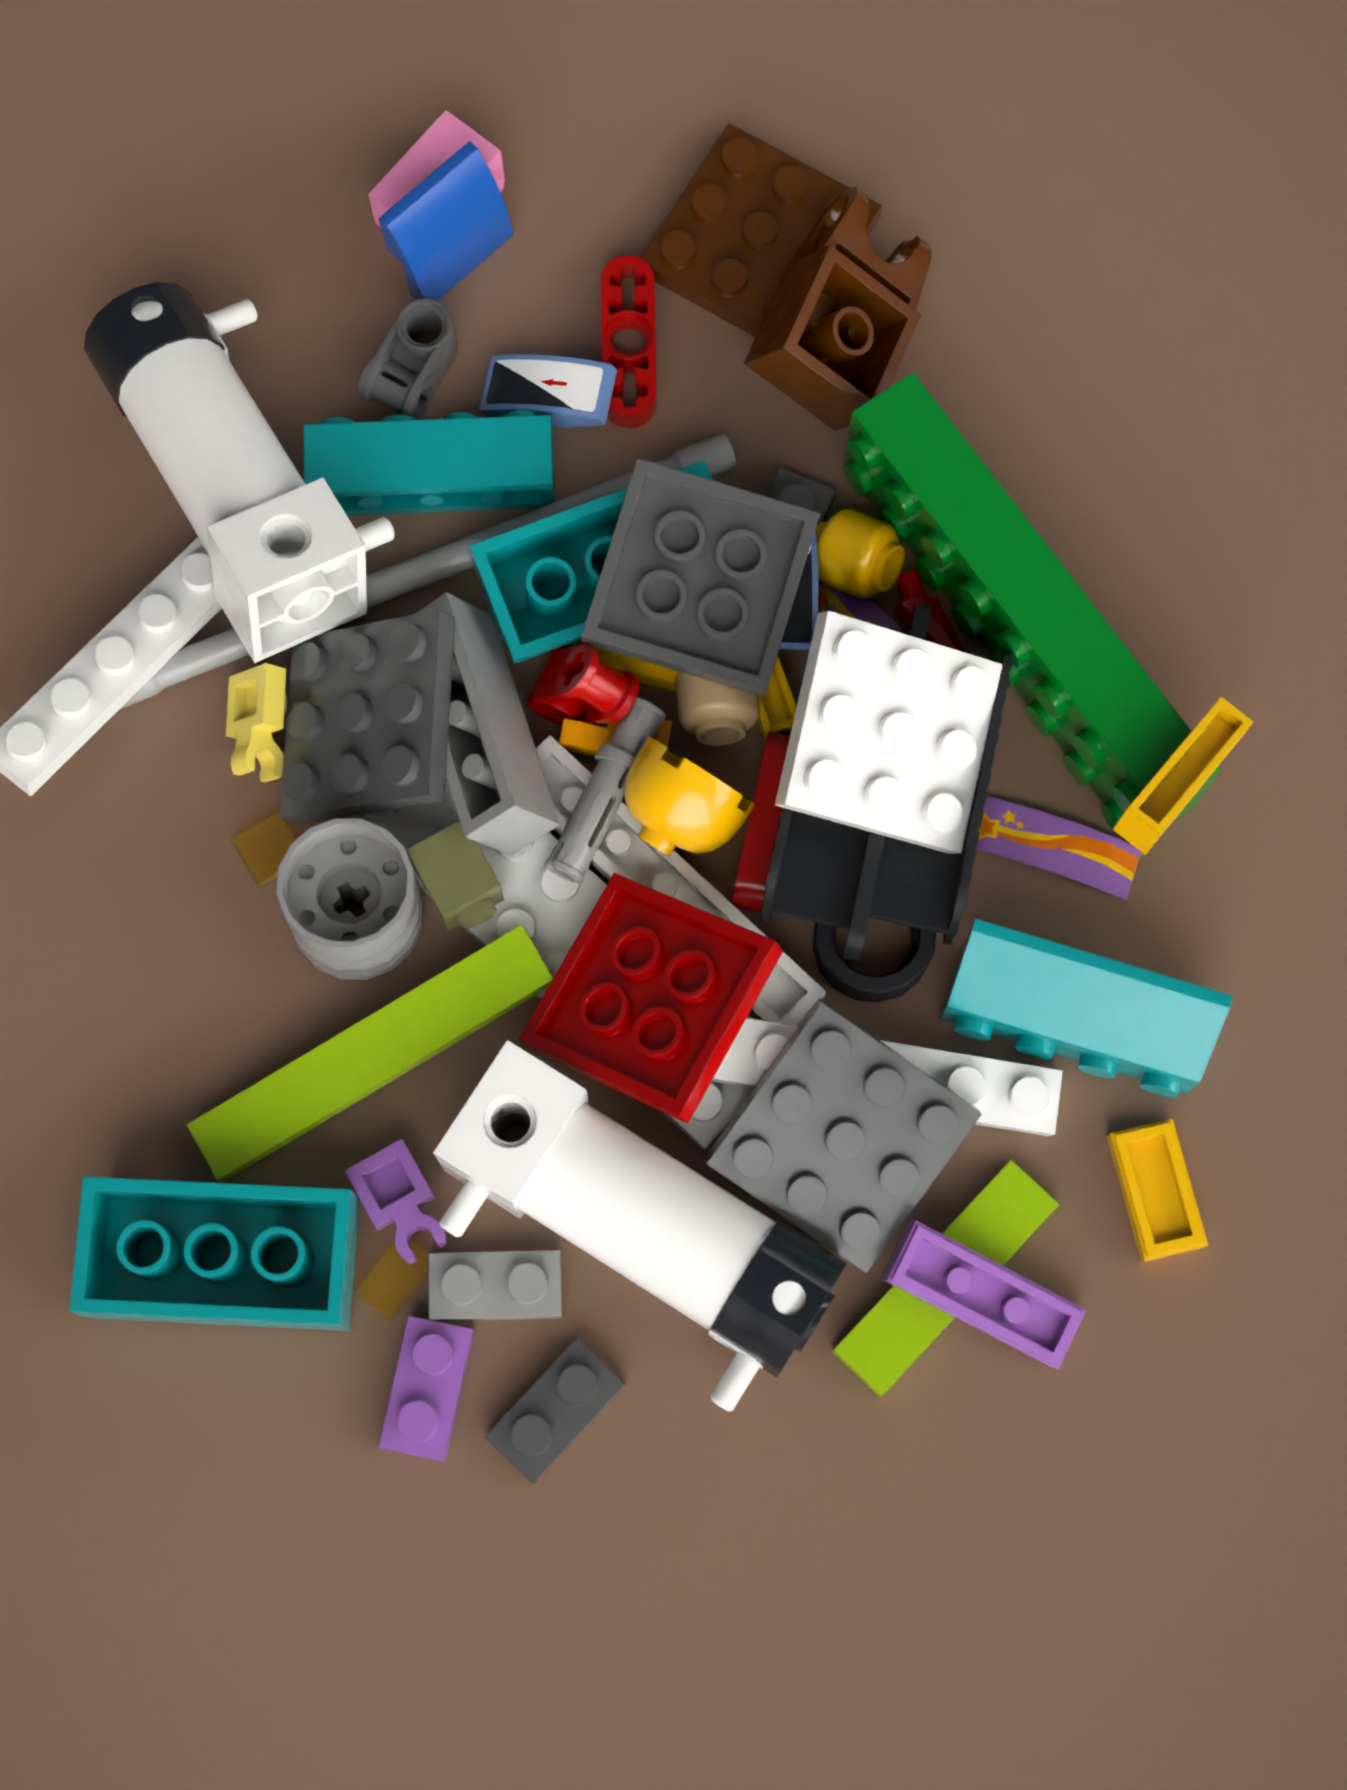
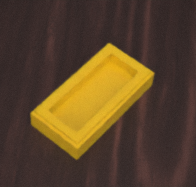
[1106,1119,1208,1263]

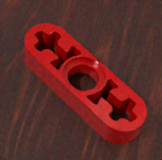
[601,255,657,429]
[732,731,790,913]

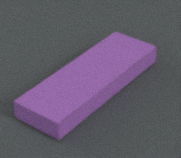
[881,1219,1086,1370]

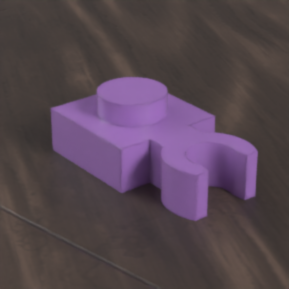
[345,1139,447,1265]

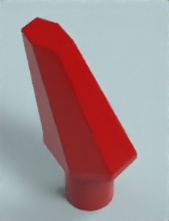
[893,571,965,652]

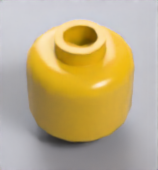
[816,509,905,599]

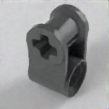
[357,299,457,420]

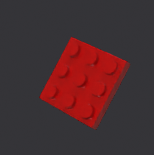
[518,873,783,1124]

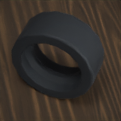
[812,923,936,1003]

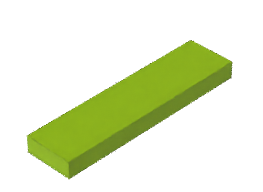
[832,1160,1060,1398]

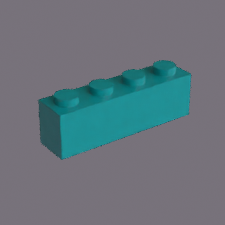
[304,410,555,516]

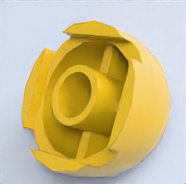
[624,736,755,856]

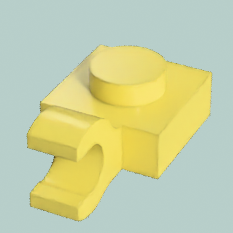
[226,663,288,782]

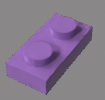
[378,1316,475,1462]

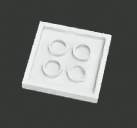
[775,611,1002,854]

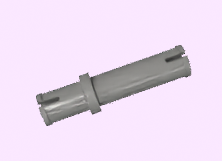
[544,698,666,884]

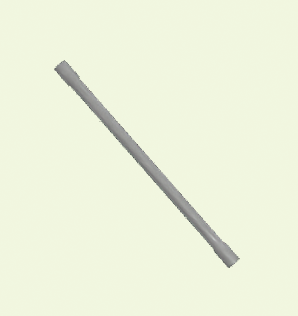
[119,433,737,710]

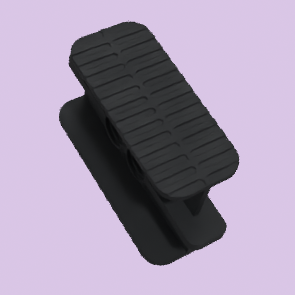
[761,601,1013,961]

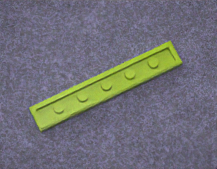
[187,925,554,1182]

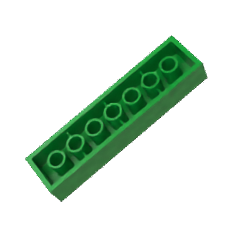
[843,372,1221,835]

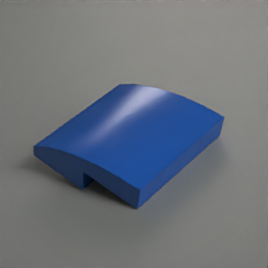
[379,141,514,301]

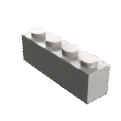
[415,592,561,855]

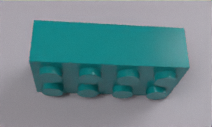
[69,1176,360,1331]

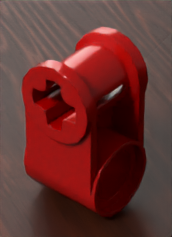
[527,644,640,725]

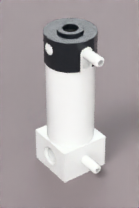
[84,282,395,663]
[433,1040,847,1412]

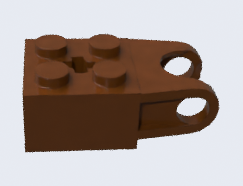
[743,187,932,431]

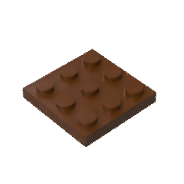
[640,123,882,337]

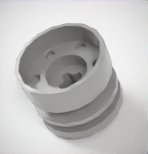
[276,818,424,980]

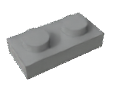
[429,1250,562,1322]

